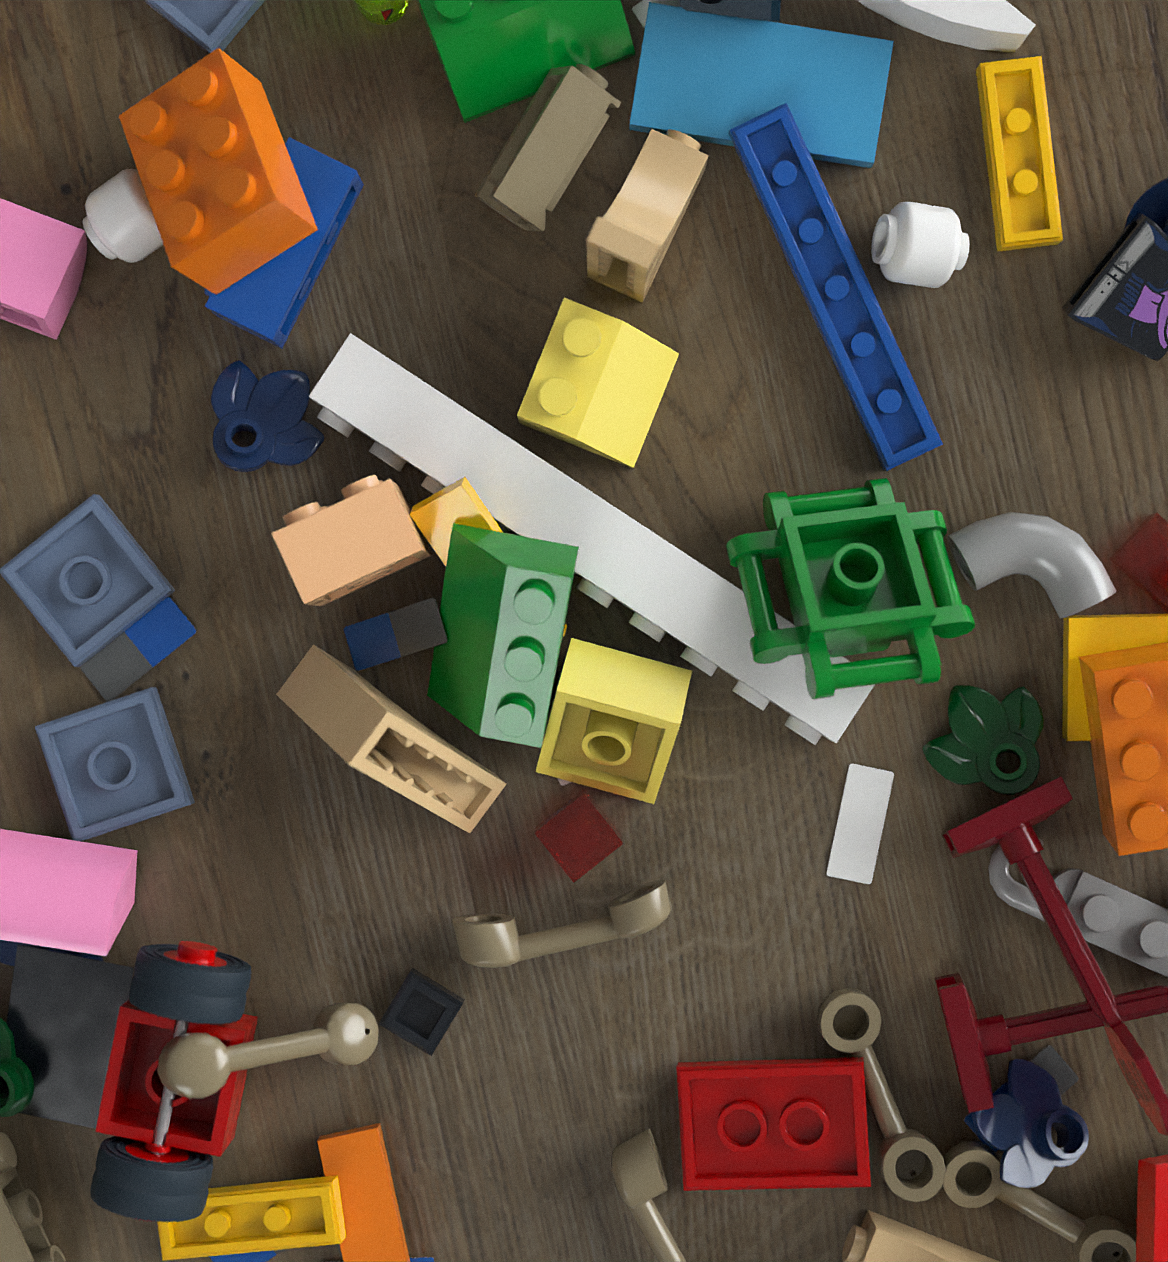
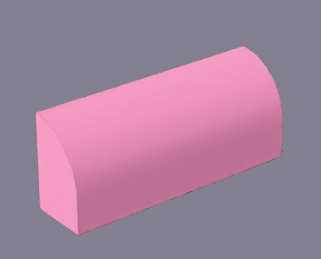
[0,198,87,340]
[0,829,137,956]

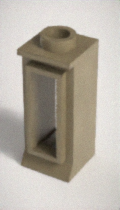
[474,64,621,232]

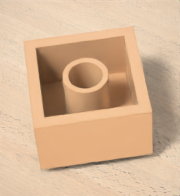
[271,475,433,606]

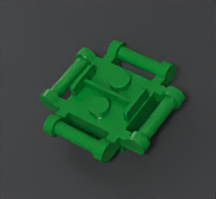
[726,478,975,700]

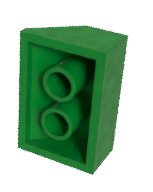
[417,0,635,123]
[427,523,579,748]

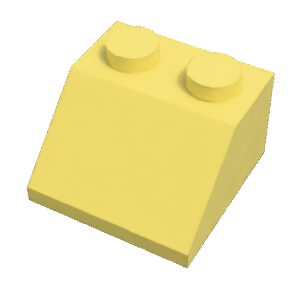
[517,297,679,469]
[535,638,692,804]

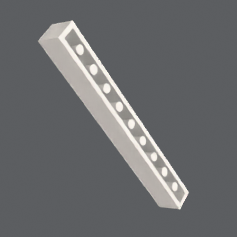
[309,333,875,745]

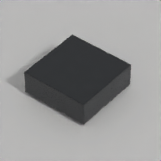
[379,968,465,1056]

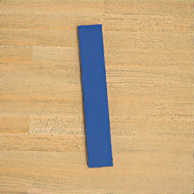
[728,103,943,471]

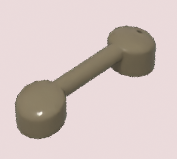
[451,879,672,969]
[816,988,946,1203]
[158,1003,379,1098]
[611,1128,686,1262]
[943,1140,1136,1262]

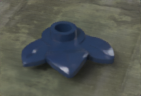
[211,361,325,472]
[971,1059,1089,1188]

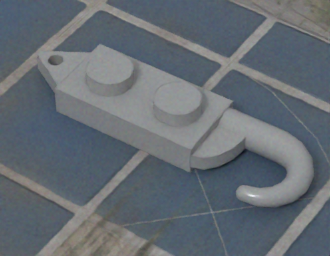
[988,838,1168,977]

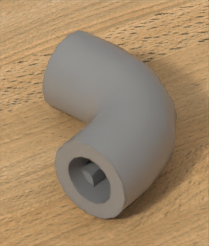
[947,512,1116,619]

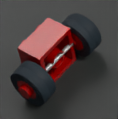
[91,941,258,1222]

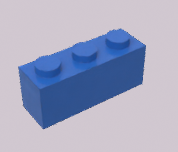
[204,137,364,349]

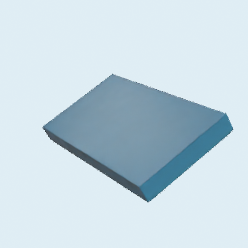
[629,2,894,168]

